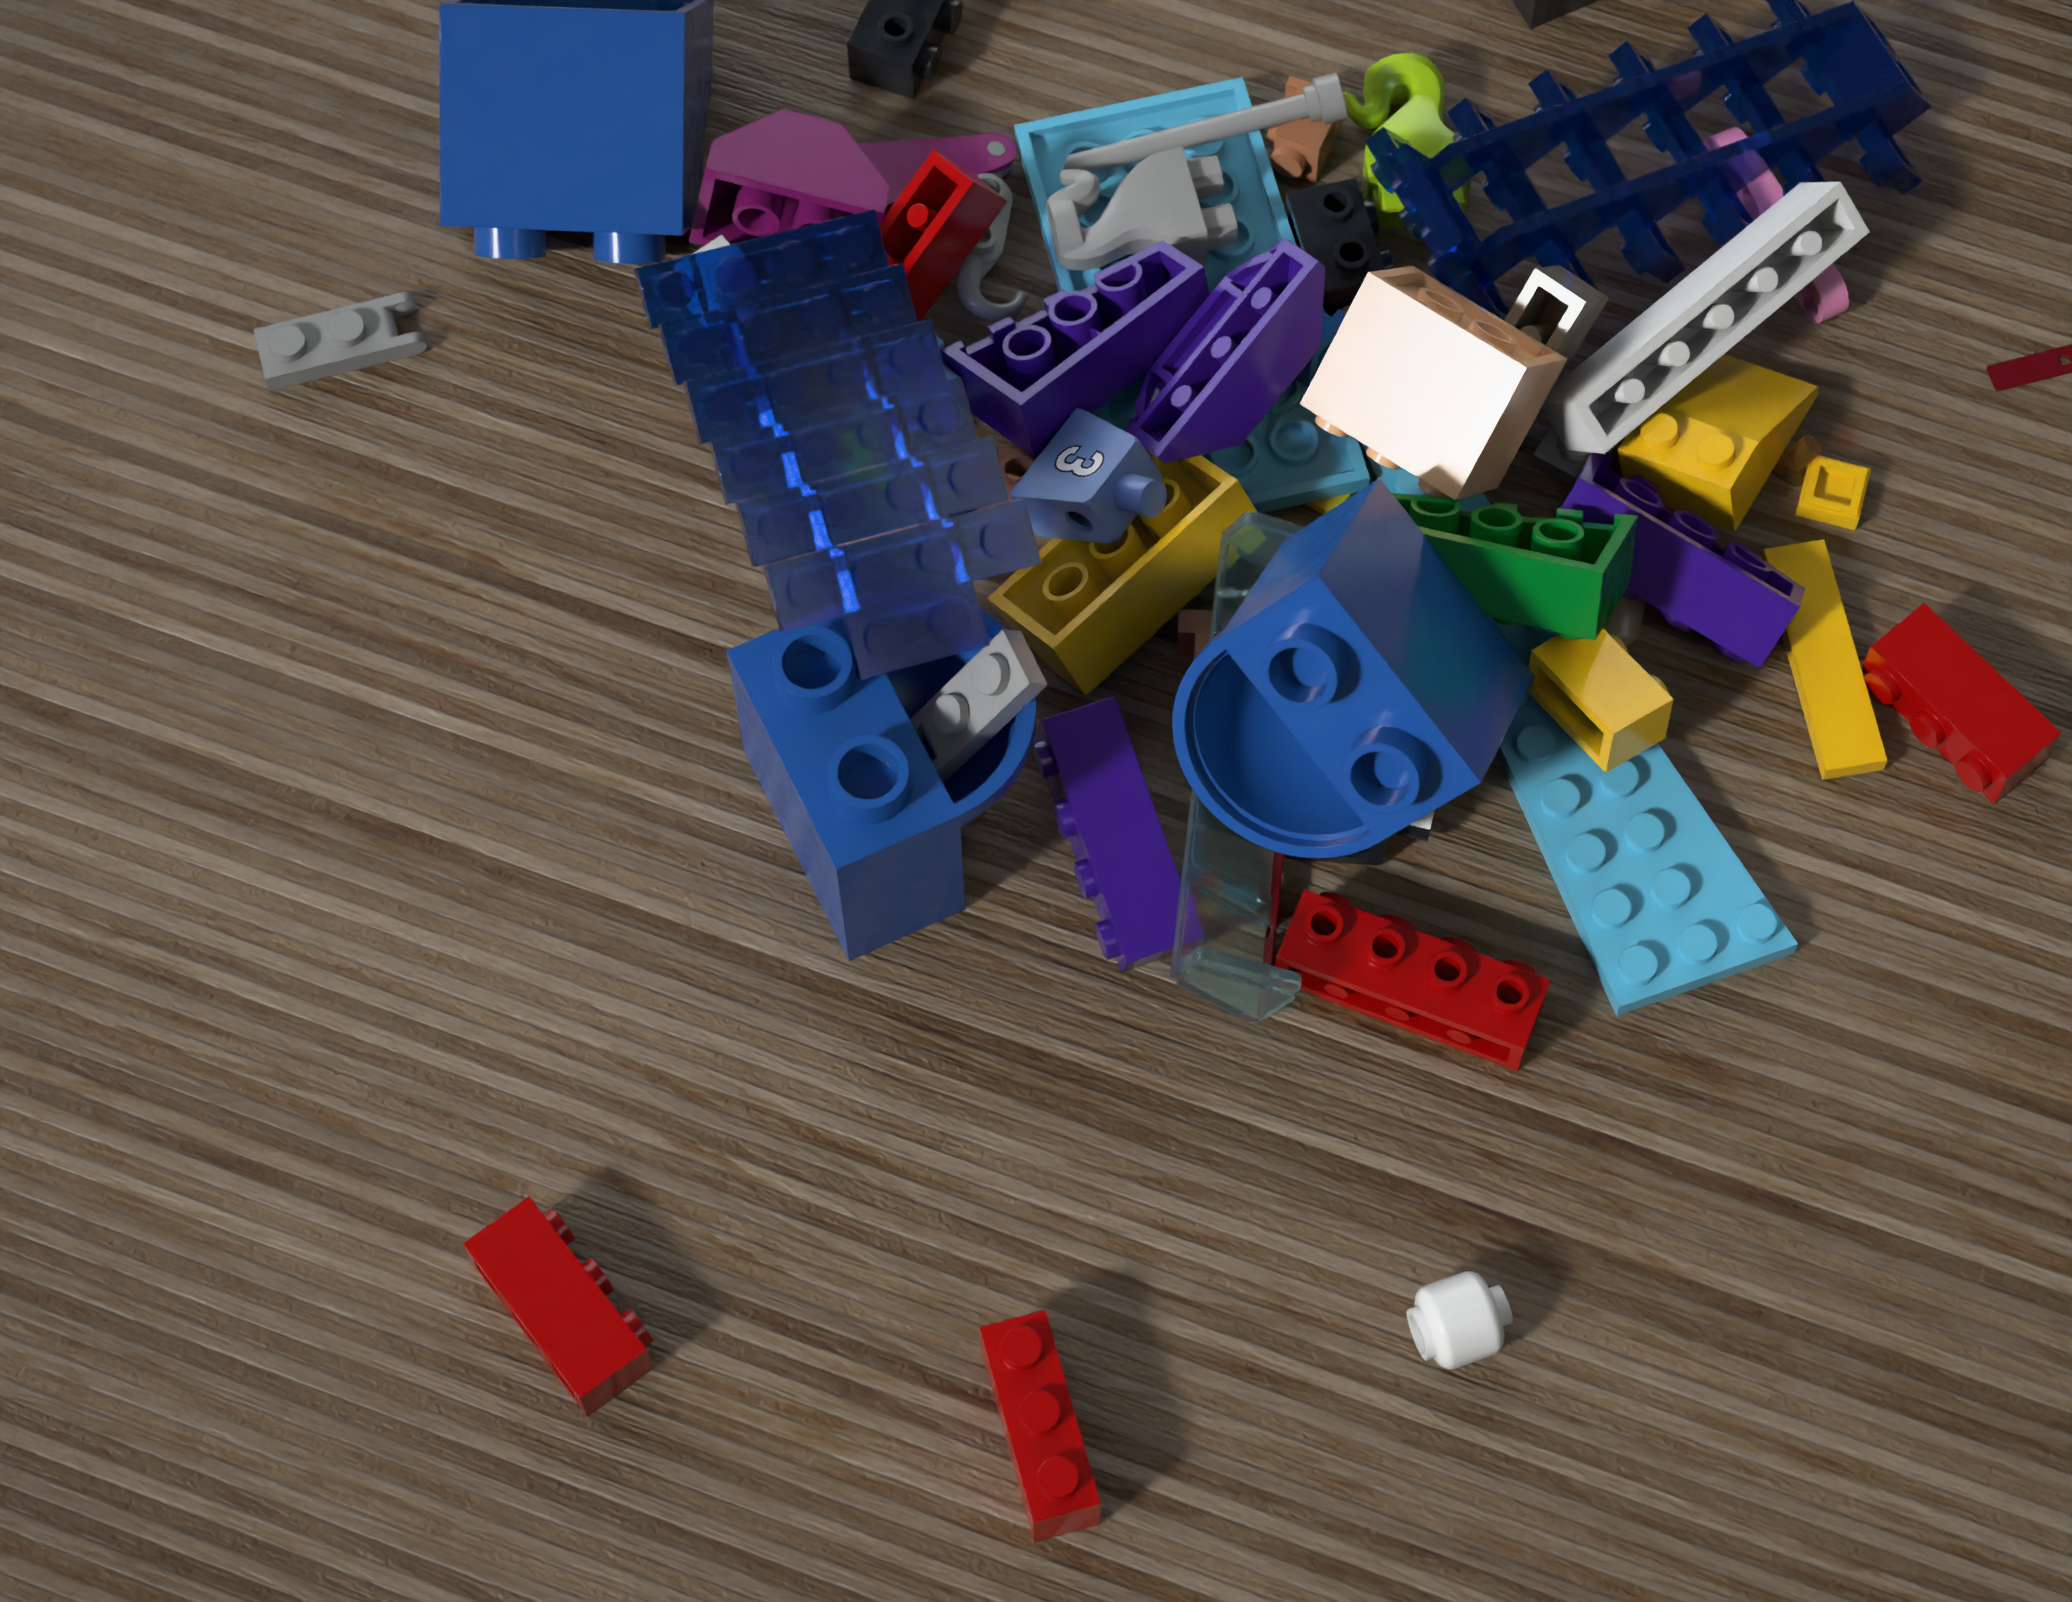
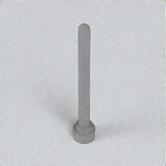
[1063,72,1347,173]

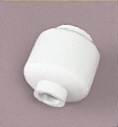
[1407,1271,1513,1369]

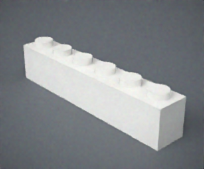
[1541,181,1870,454]

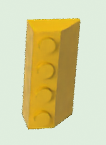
[987,451,1268,696]

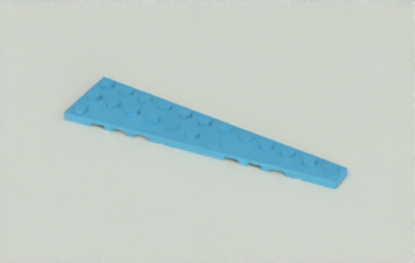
[1359,441,1798,1016]

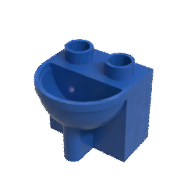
[1172,478,1535,858]
[726,587,1036,961]

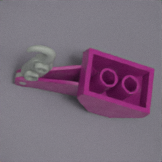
[689,109,1027,321]

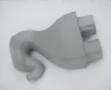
[1046,146,1238,271]

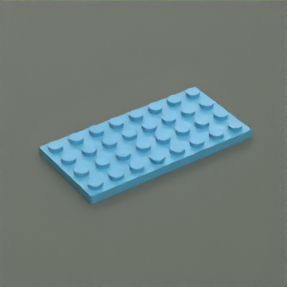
[1014,77,1370,514]

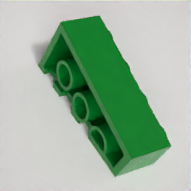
[1392,493,1638,641]

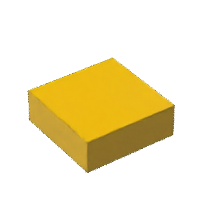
[1795,454,1871,531]

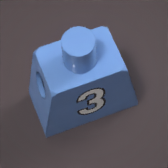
[1008,408,1167,544]

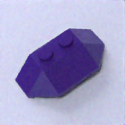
[1126,237,1325,464]

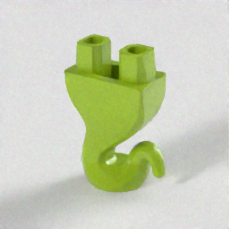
[1343,53,1473,229]

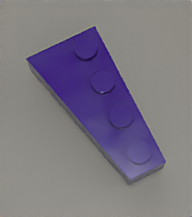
[941,241,1210,458]
[1553,452,1805,668]
[1031,696,1201,973]

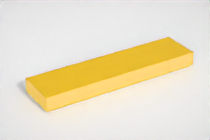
[1761,539,1888,780]

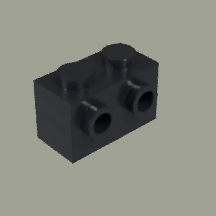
[847,0,964,99]
[1285,178,1394,317]

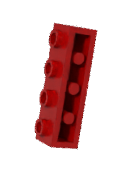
[1273,889,1550,1072]

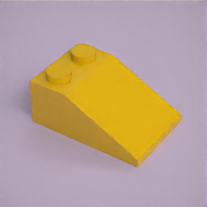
[1618,354,1819,532]

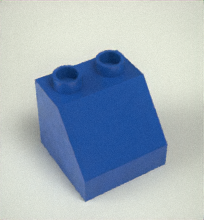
[439,0,714,264]

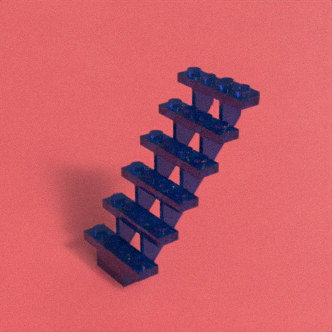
[1365,0,1932,320]
[634,209,1041,680]

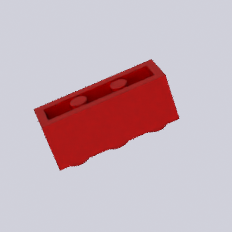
[826,149,1008,345]
[1861,603,2061,804]
[463,1196,653,1417]
[980,1310,1101,1542]

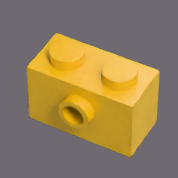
[1527,628,1674,773]

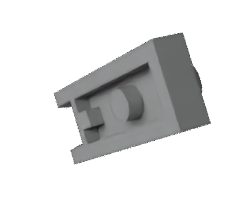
[253,292,427,392]
[910,629,1048,783]

